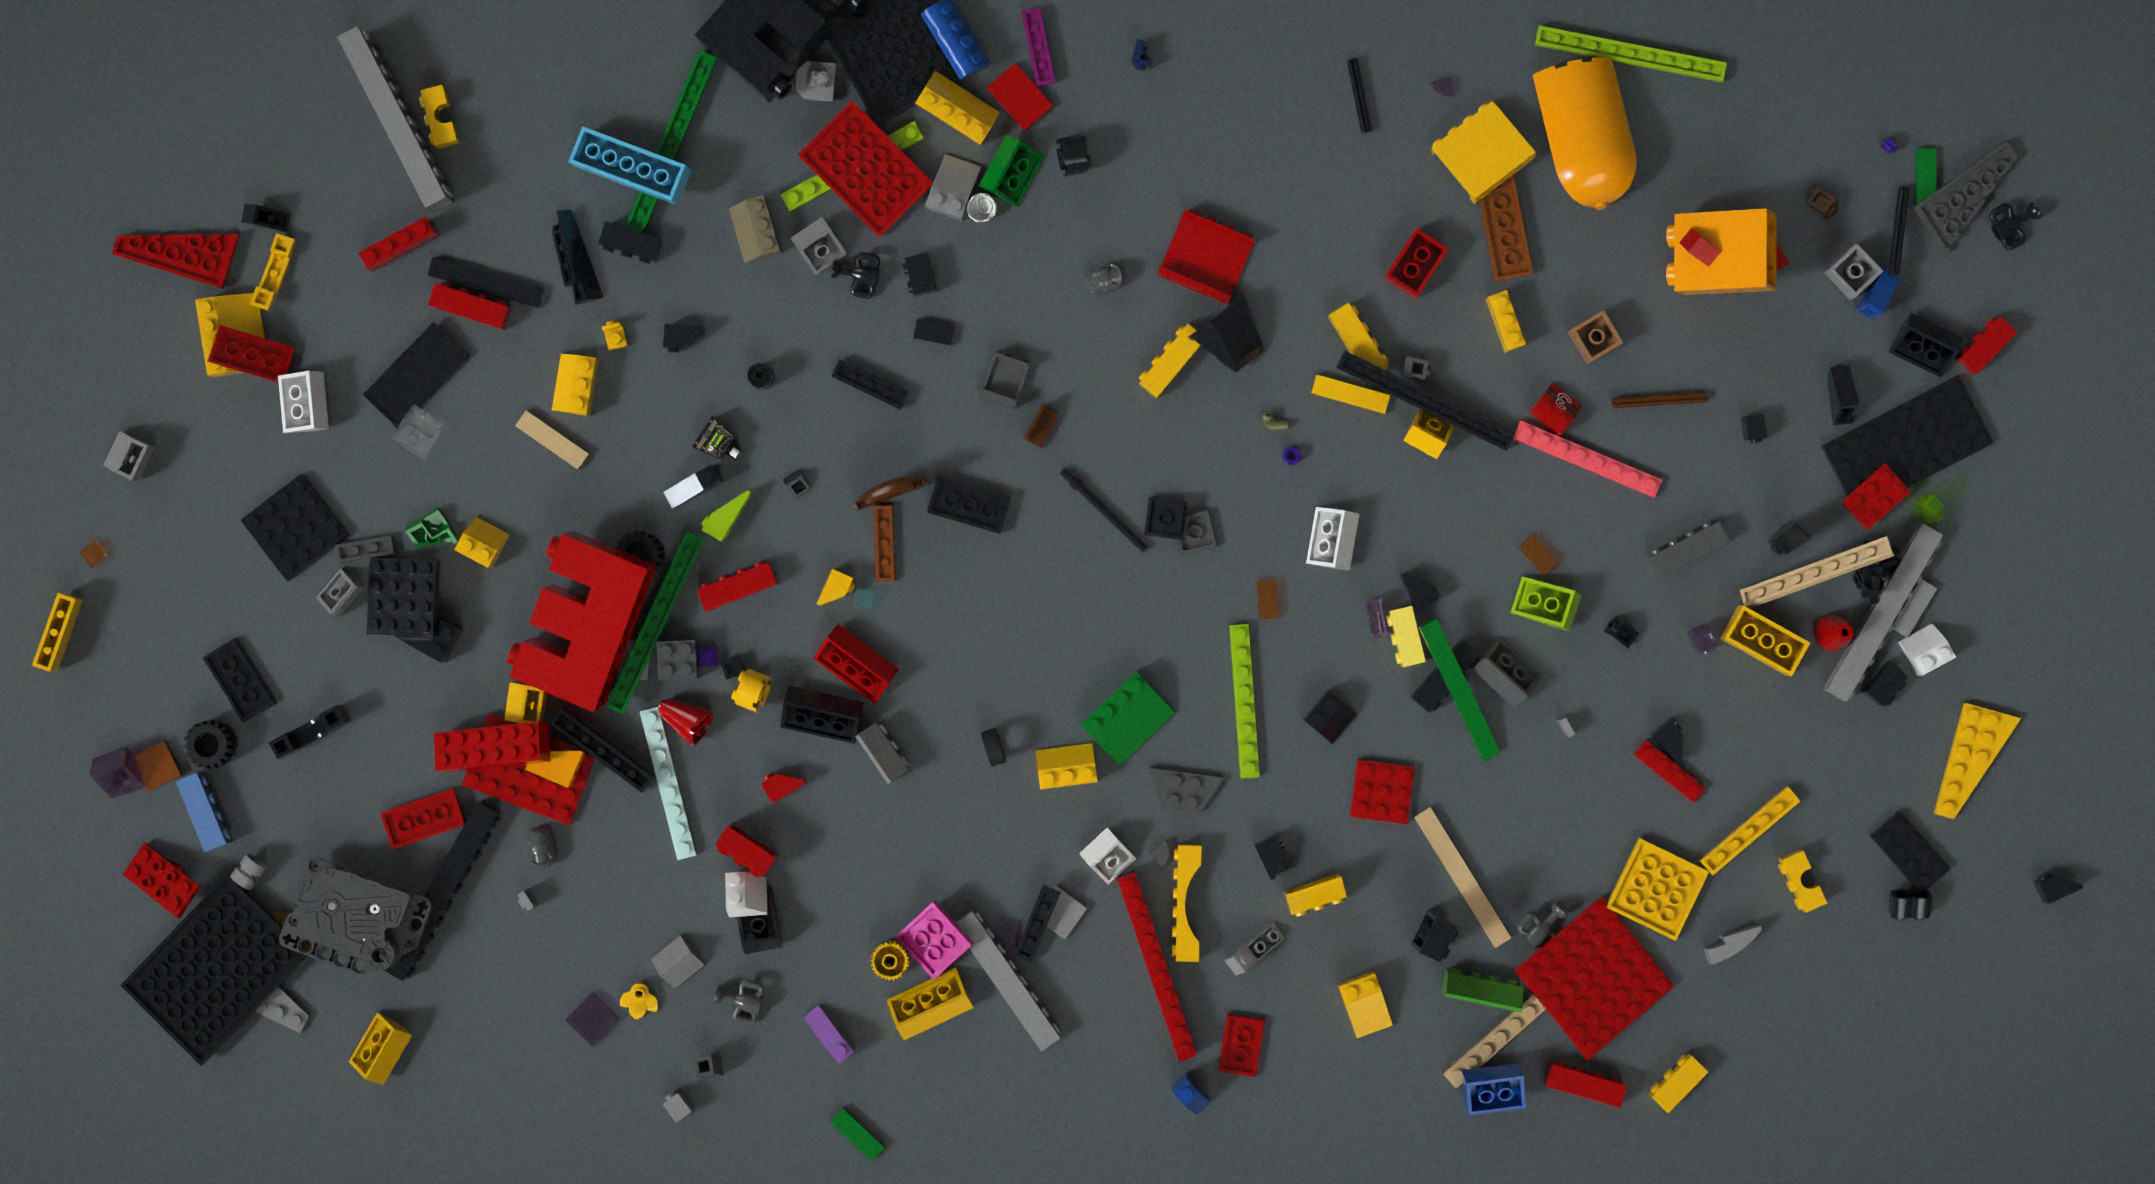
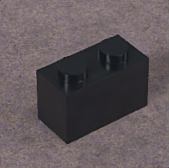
[903,253,937,297]
[1862,662,1908,707]

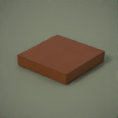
[130,741,183,792]

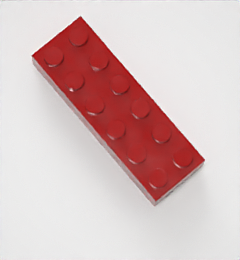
[434,721,551,773]

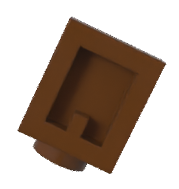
[1807,187,1839,220]

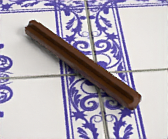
[1612,392,1708,408]

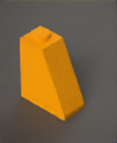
[525,750,586,788]

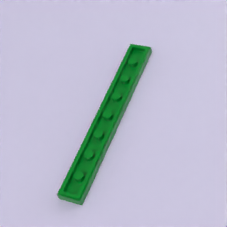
[1418,618,1501,762]

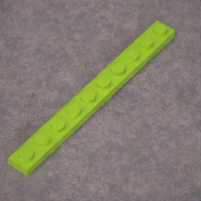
[1534,25,1727,83]

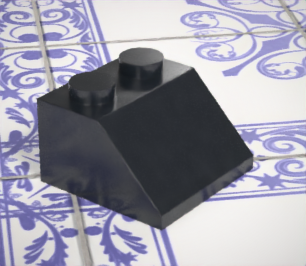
[1303,690,1356,744]

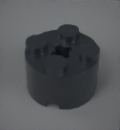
[1056,134,1091,177]

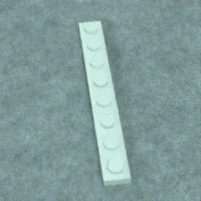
[639,707,697,860]

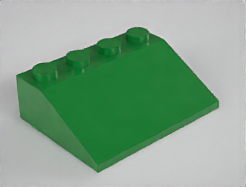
[1080,671,1175,766]

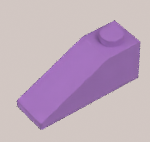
[804,1005,856,1064]

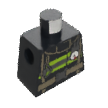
[692,416,742,460]

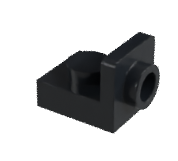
[1604,616,1639,648]

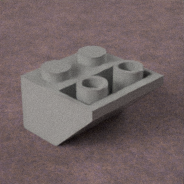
[104,431,155,482]

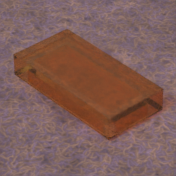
[1517,535,1558,576]
[1256,580,1278,620]

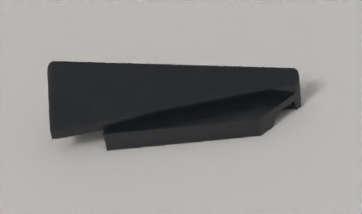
[552,210,603,305]

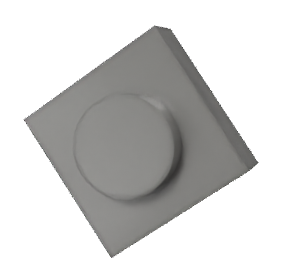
[517,889,537,911]

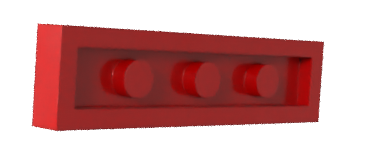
[1633,740,1706,803]

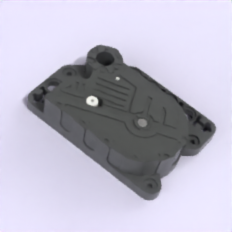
[279,857,433,974]

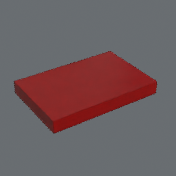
[986,63,1053,132]
[1218,1013,1265,1077]

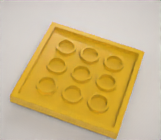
[1606,838,1709,941]

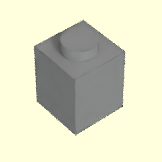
[662,1090,694,1123]

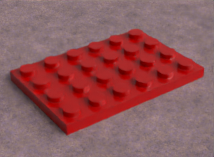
[798,100,933,237]
[462,713,596,826]

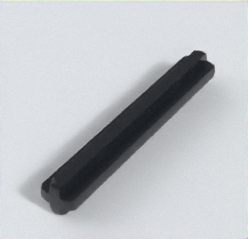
[1347,58,1372,134]

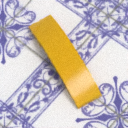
[250,233,295,311]

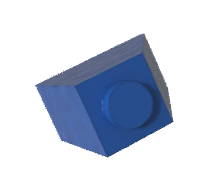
[1855,268,1900,319]
[1171,1073,1211,1115]

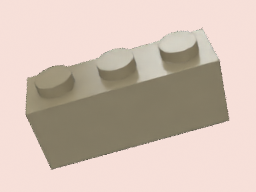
[729,195,782,264]

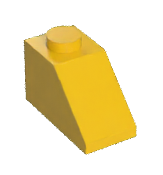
[817,569,856,606]

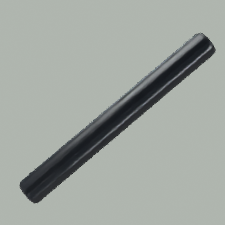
[1888,186,1909,277]

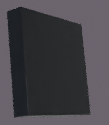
[1144,497,1188,540]

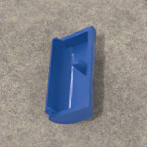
[921,0,991,80]

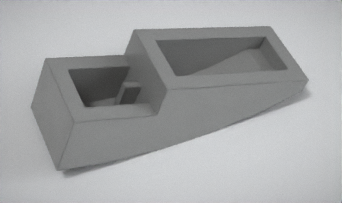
[1704,924,1762,965]

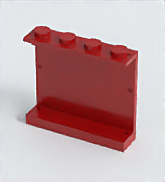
[1157,209,1255,305]

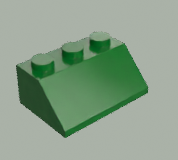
[979,135,1044,207]

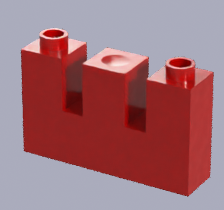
[507,531,657,712]

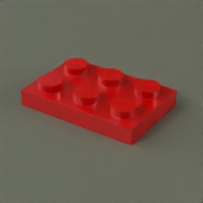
[1841,463,1911,531]

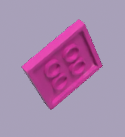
[896,900,974,980]

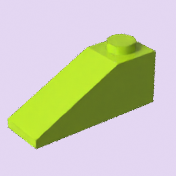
[701,490,753,542]

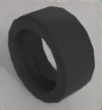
[981,728,1006,767]

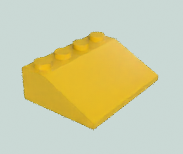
[195,293,266,377]

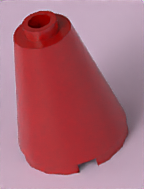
[1814,613,1854,652]
[658,698,713,745]

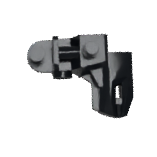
[1852,541,1899,604]

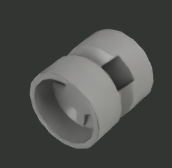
[230,853,267,890]

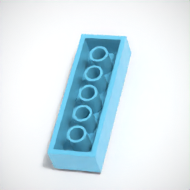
[568,126,692,206]

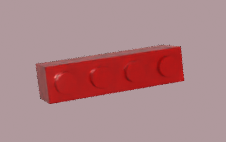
[358,216,440,272]
[428,282,511,330]
[697,561,778,612]
[1544,1060,1627,1108]

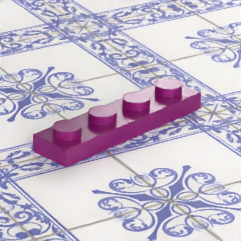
[1021,7,1056,87]

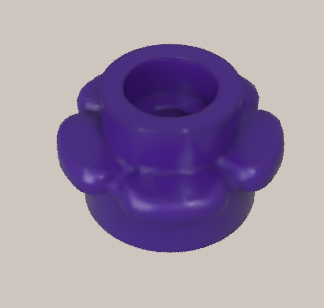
[1881,137,1898,154]
[1282,446,1301,465]

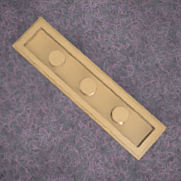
[515,410,590,470]

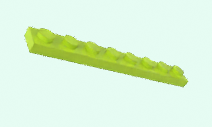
[781,121,924,212]
[1229,624,1260,778]

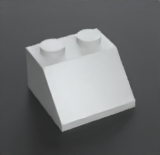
[1898,624,1956,676]
[1079,828,1136,885]
[725,871,767,917]

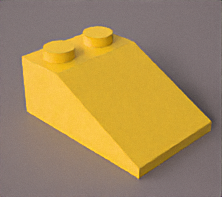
[1337,971,1393,1038]

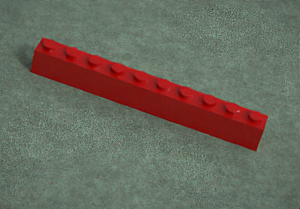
[1117,871,1197,1062]

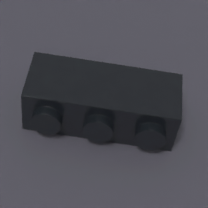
[598,221,663,264]

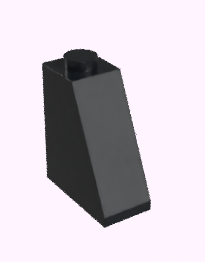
[1827,365,1859,426]

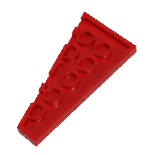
[112,234,240,289]

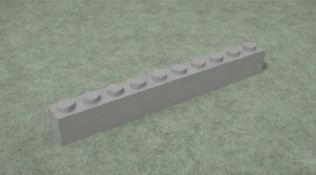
[1823,523,1943,701]

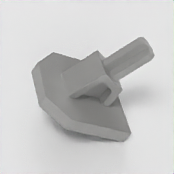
[795,61,837,102]

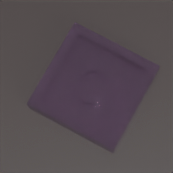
[565,992,620,1047]

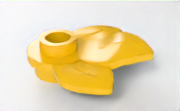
[620,983,658,1020]

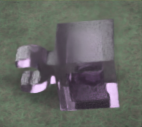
[1687,624,1717,655]

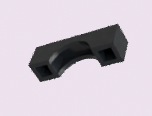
[268,705,350,759]

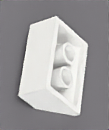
[278,371,329,433]
[1306,507,1359,571]

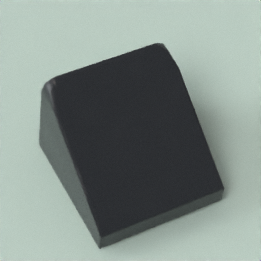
[783,470,811,499]

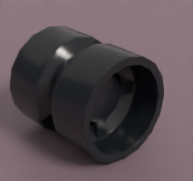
[747,363,775,390]

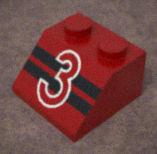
[1528,382,1582,436]

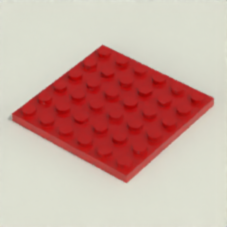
[1514,896,1674,1060]

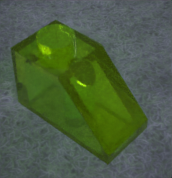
[1910,494,1945,524]

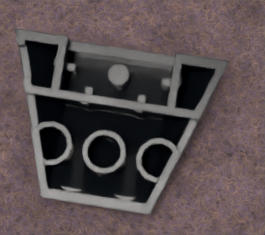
[1188,294,1264,373]

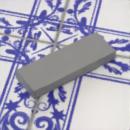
[1892,579,1937,638]

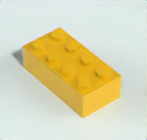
[1720,605,1810,677]

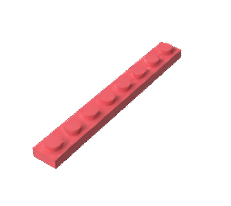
[1513,421,1662,498]

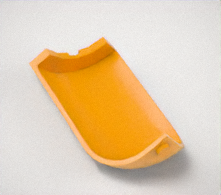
[1533,57,1637,210]

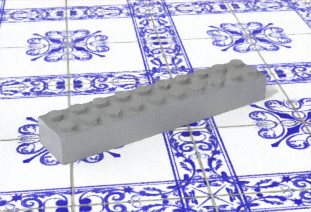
[337,26,454,213]

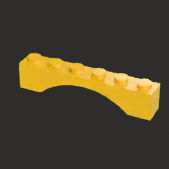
[1172,844,1202,962]

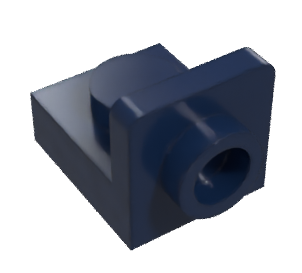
[1131,39,1151,71]

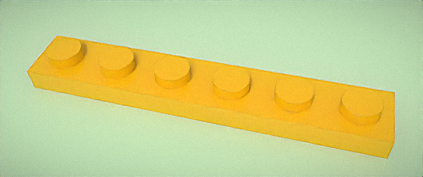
[1699,786,1800,876]

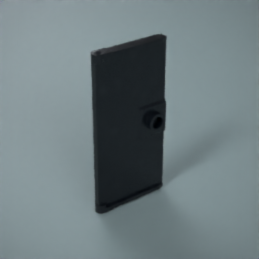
[362,322,470,430]

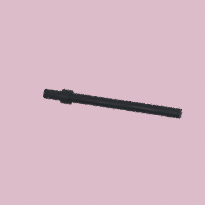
[1059,468,1148,553]

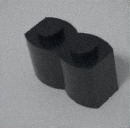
[1888,889,1932,920]

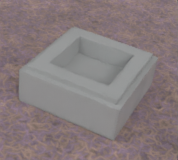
[1557,717,1575,737]

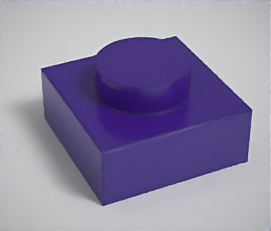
[697,647,719,667]

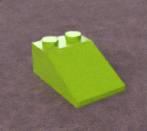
[1510,576,1582,632]

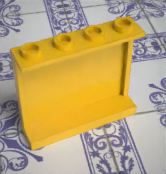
[1432,101,1536,205]

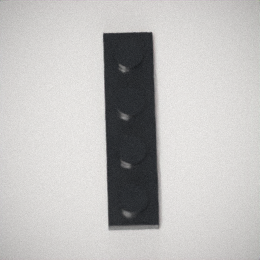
[831,359,909,410]
[1014,885,1061,962]

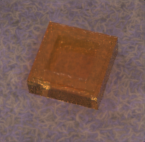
[79,541,108,568]

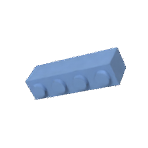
[175,772,231,852]

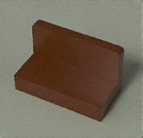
[1024,404,1059,448]

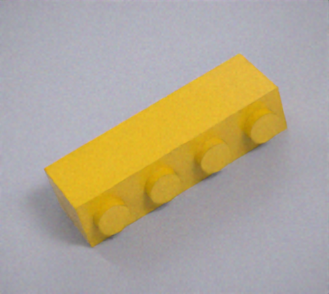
[1328,303,1389,370]
[1139,324,1201,399]
[32,593,83,672]

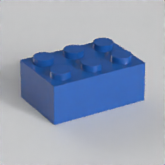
[1462,1063,1526,1115]

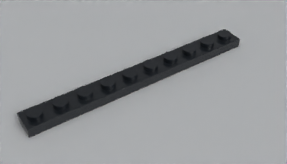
[1336,350,1515,451]

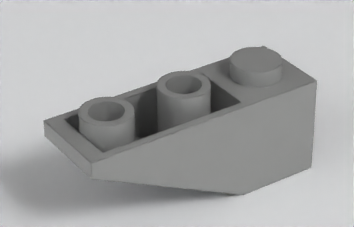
[1224,923,1285,976]

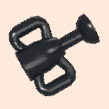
[1989,202,2042,250]
[831,252,881,299]

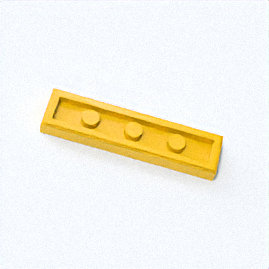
[1311,375,1390,414]

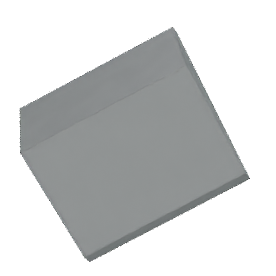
[316,568,364,617]
[651,935,705,989]

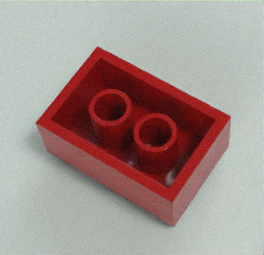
[1383,228,1449,299]
[715,823,779,877]

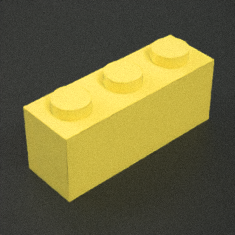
[1386,606,1426,667]

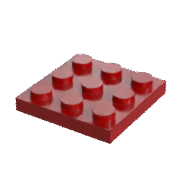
[1350,760,1415,824]

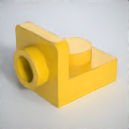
[602,320,628,351]

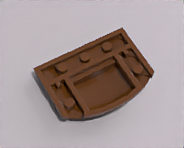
[853,477,929,511]

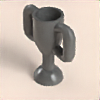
[1517,902,1568,950]
[714,979,764,1025]

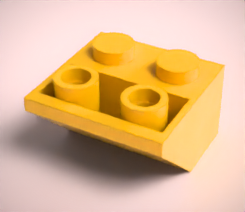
[505,682,547,723]

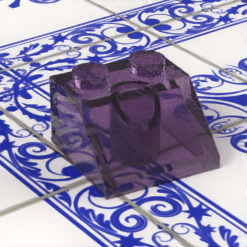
[90,747,145,799]

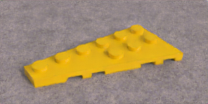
[1933,703,2021,819]

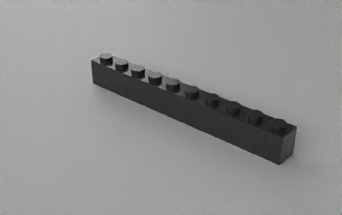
[383,801,501,981]

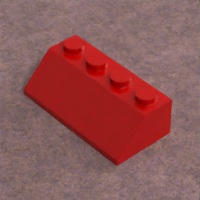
[813,624,900,704]

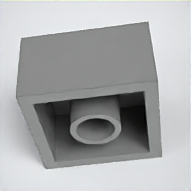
[1823,243,1883,300]

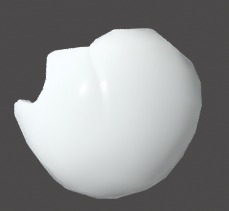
[966,193,997,223]

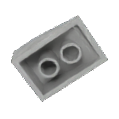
[925,154,981,221]

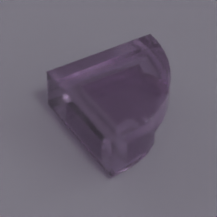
[1431,77,1455,97]

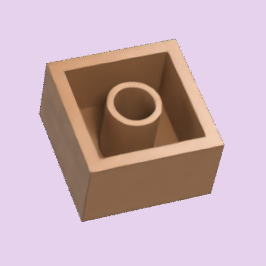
[1567,310,1623,365]

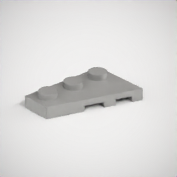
[255,986,310,1033]

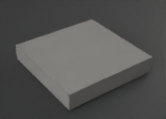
[1047,886,1087,940]

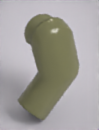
[1261,411,1288,431]

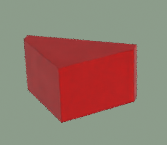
[1679,227,1721,267]

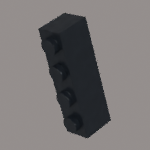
[1410,639,1480,713]

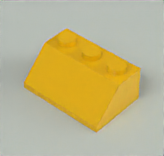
[552,354,599,417]
[1036,743,1098,789]
[1283,874,1347,917]
[349,1012,412,1085]

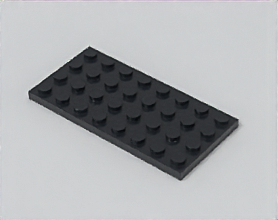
[1821,375,1994,496]

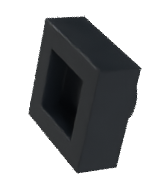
[720,656,744,680]

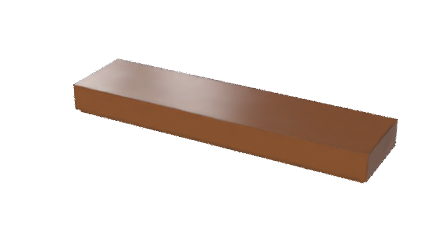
[874,505,895,582]

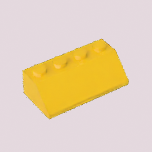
[915,71,1000,145]
[887,967,974,1040]

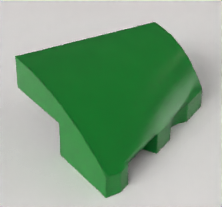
[405,507,459,547]

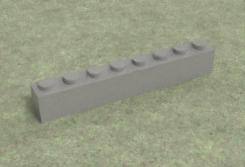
[956,910,1061,1052]

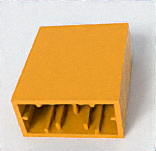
[1666,209,1777,295]

